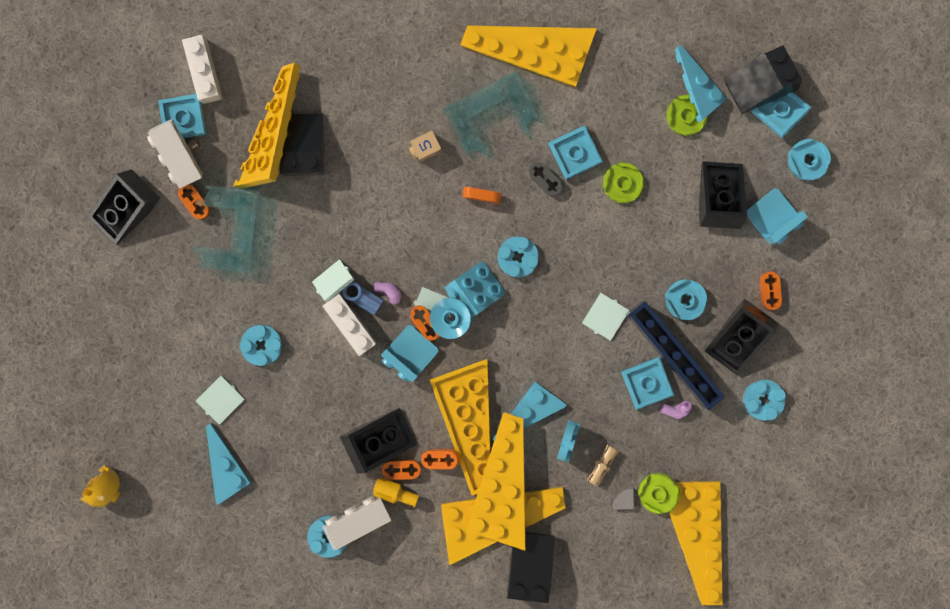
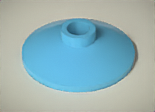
[430,298,471,339]

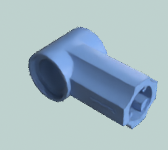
[343,282,384,315]

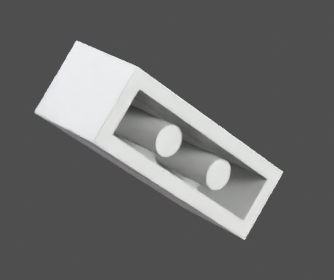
[182,35,223,104]
[147,119,203,189]
[323,294,378,356]
[322,496,391,550]

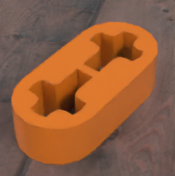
[178,184,211,220]
[462,187,502,204]
[760,271,782,310]
[410,305,439,341]
[421,449,461,469]
[382,460,421,480]

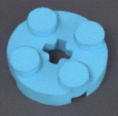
[787,139,831,181]
[498,237,538,278]
[665,279,707,320]
[240,325,282,366]
[743,379,786,421]
[557,420,580,463]
[308,515,347,558]

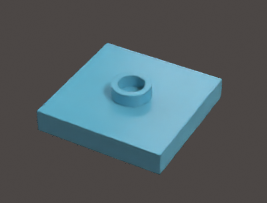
[751,92,811,138]
[158,94,207,139]
[548,125,603,180]
[621,357,674,410]

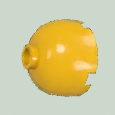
[80,465,121,507]

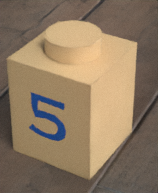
[409,131,442,162]

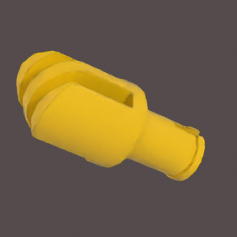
[373,478,419,508]

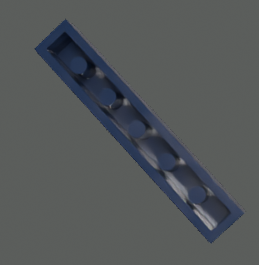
[626,301,725,410]

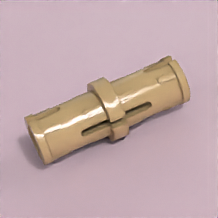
[587,445,619,487]

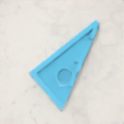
[675,44,727,123]
[493,381,566,440]
[206,423,251,505]

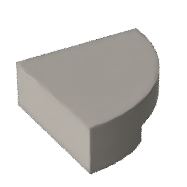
[613,488,634,510]

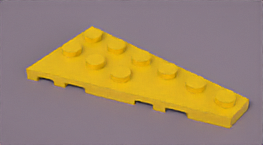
[460,26,597,87]
[233,63,301,189]
[430,359,490,496]
[466,412,525,550]
[669,481,723,605]
[441,487,565,565]

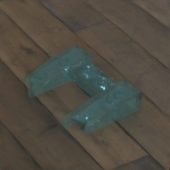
[442,71,539,155]
[191,185,260,273]

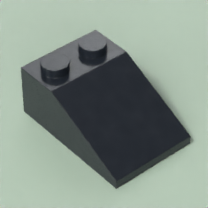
[724,45,802,115]
[280,114,325,176]
[699,161,747,229]
[87,169,160,245]
[705,298,778,376]
[340,408,417,474]
[507,532,555,603]

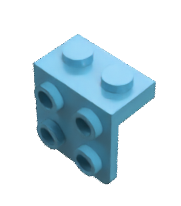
[747,188,808,244]
[444,262,505,318]
[381,325,438,382]

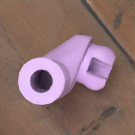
[374,282,402,304]
[661,401,692,419]

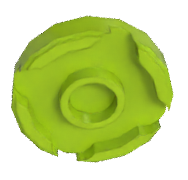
[666,95,708,136]
[603,163,644,203]
[638,472,680,514]

